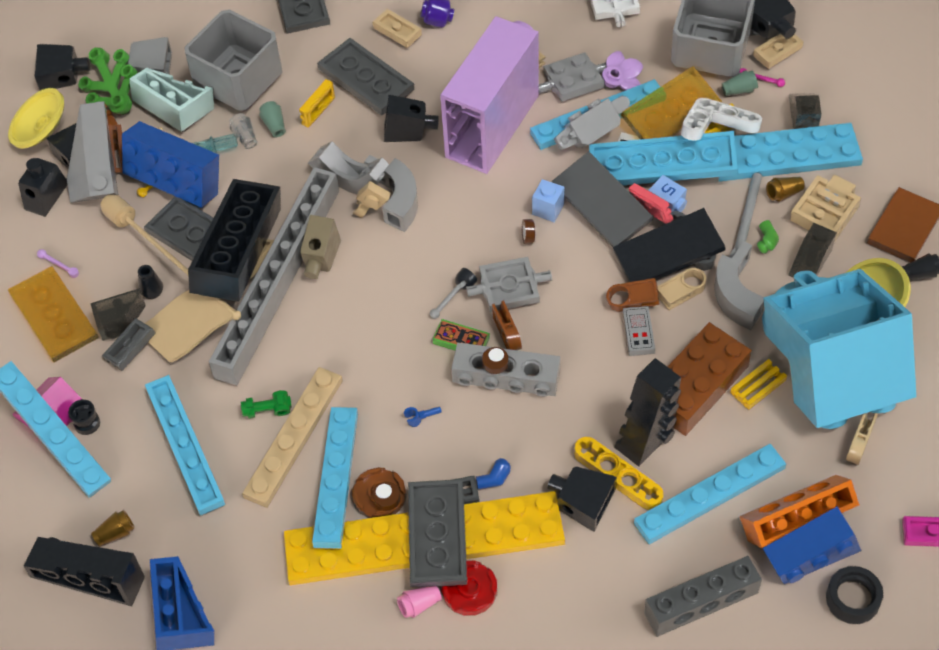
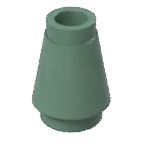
[722,70,758,96]
[259,101,286,137]

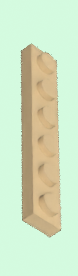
[242,367,343,508]

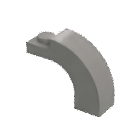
[308,141,389,194]
[364,155,418,232]
[714,241,764,330]

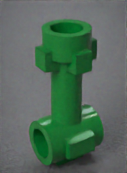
[241,390,292,418]

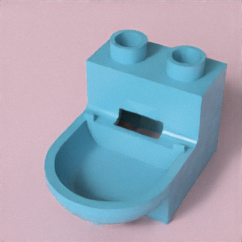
[762,269,917,429]

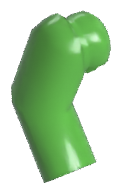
[757,220,779,254]

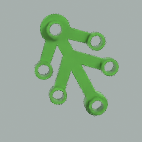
[78,48,137,114]

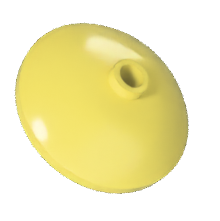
[8,88,64,149]
[846,258,911,307]

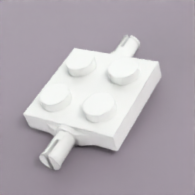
[590,0,640,28]

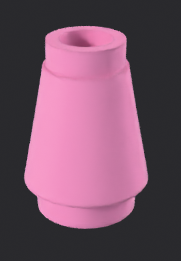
[397,586,441,618]

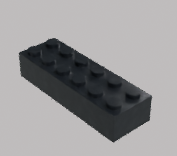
[188,179,281,302]

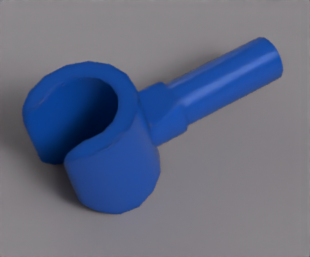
[404,406,442,427]

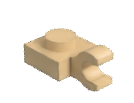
[353,181,390,218]

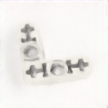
[681,98,762,141]

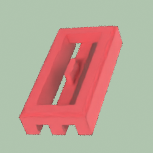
[629,183,673,224]

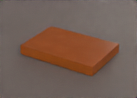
[867,187,939,263]

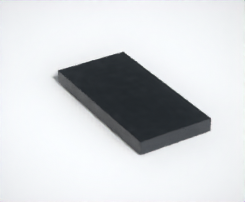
[613,208,726,282]

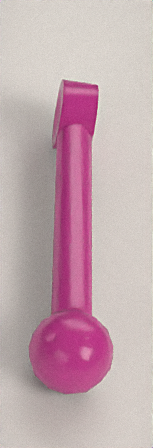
[740,68,785,87]

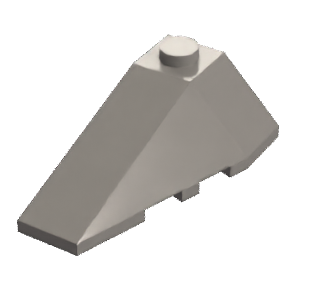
[67,101,119,203]

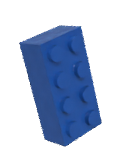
[122,121,219,208]

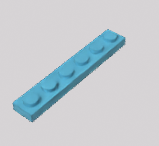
[530,79,666,150]
[0,361,111,498]
[145,375,226,516]
[312,407,358,548]
[634,443,786,545]

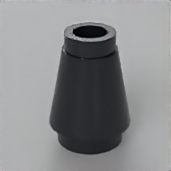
[902,253,939,280]
[138,265,163,299]

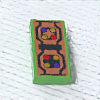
[433,319,490,351]

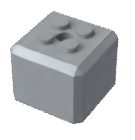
[671,0,755,77]
[184,9,283,111]

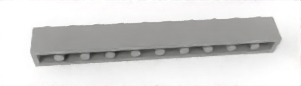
[209,167,339,386]

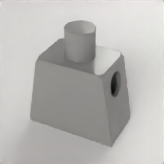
[125,37,172,74]

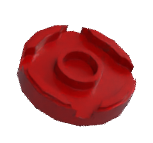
[442,560,497,616]

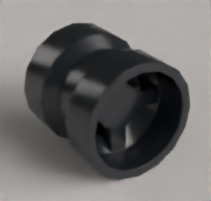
[68,399,100,435]

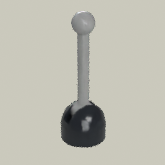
[430,268,478,319]

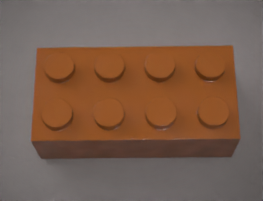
[668,322,752,436]

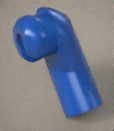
[476,458,511,490]

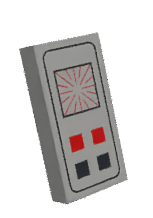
[623,306,655,356]

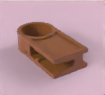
[606,278,660,312]
[492,300,522,350]

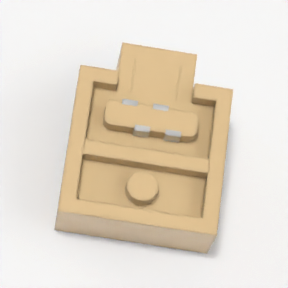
[790,174,861,244]

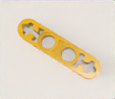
[574,437,664,510]

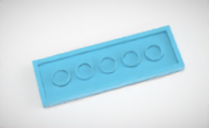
[718,123,863,182]
[589,131,738,185]

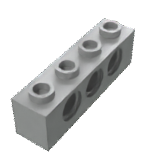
[452,342,560,397]

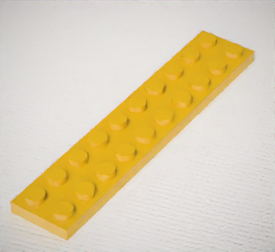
[284,491,565,586]

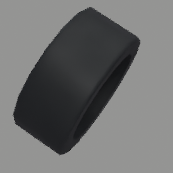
[826,566,884,624]

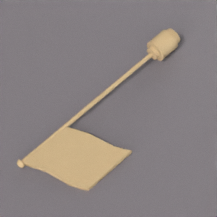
[101,194,241,363]

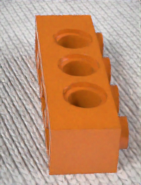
[739,475,859,548]

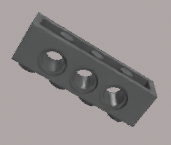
[644,556,762,637]

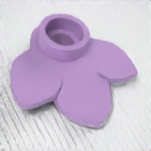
[602,51,643,91]

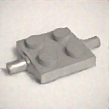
[539,52,606,101]
[466,257,552,312]

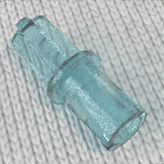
[193,134,238,154]

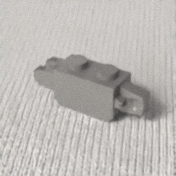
[553,95,630,150]

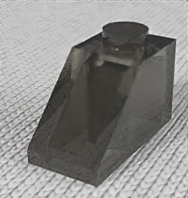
[789,93,822,129]
[788,223,837,278]
[90,288,146,341]

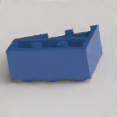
[763,506,862,584]
[150,556,215,650]

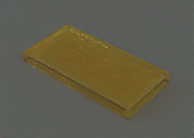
[621,66,722,140]
[8,266,99,363]

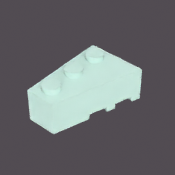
[129,68,214,132]

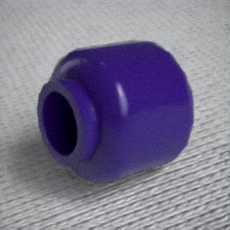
[420,0,454,28]

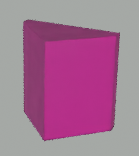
[12,377,82,429]

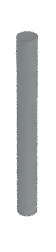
[734,173,762,249]

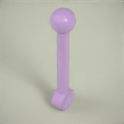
[37,249,79,278]

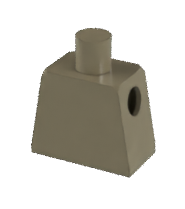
[300,215,341,279]

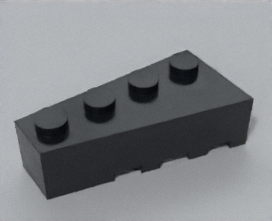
[614,358,681,467]
[24,537,145,607]

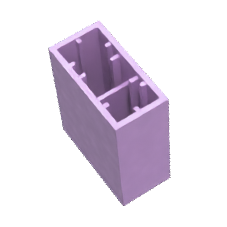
[440,16,539,174]

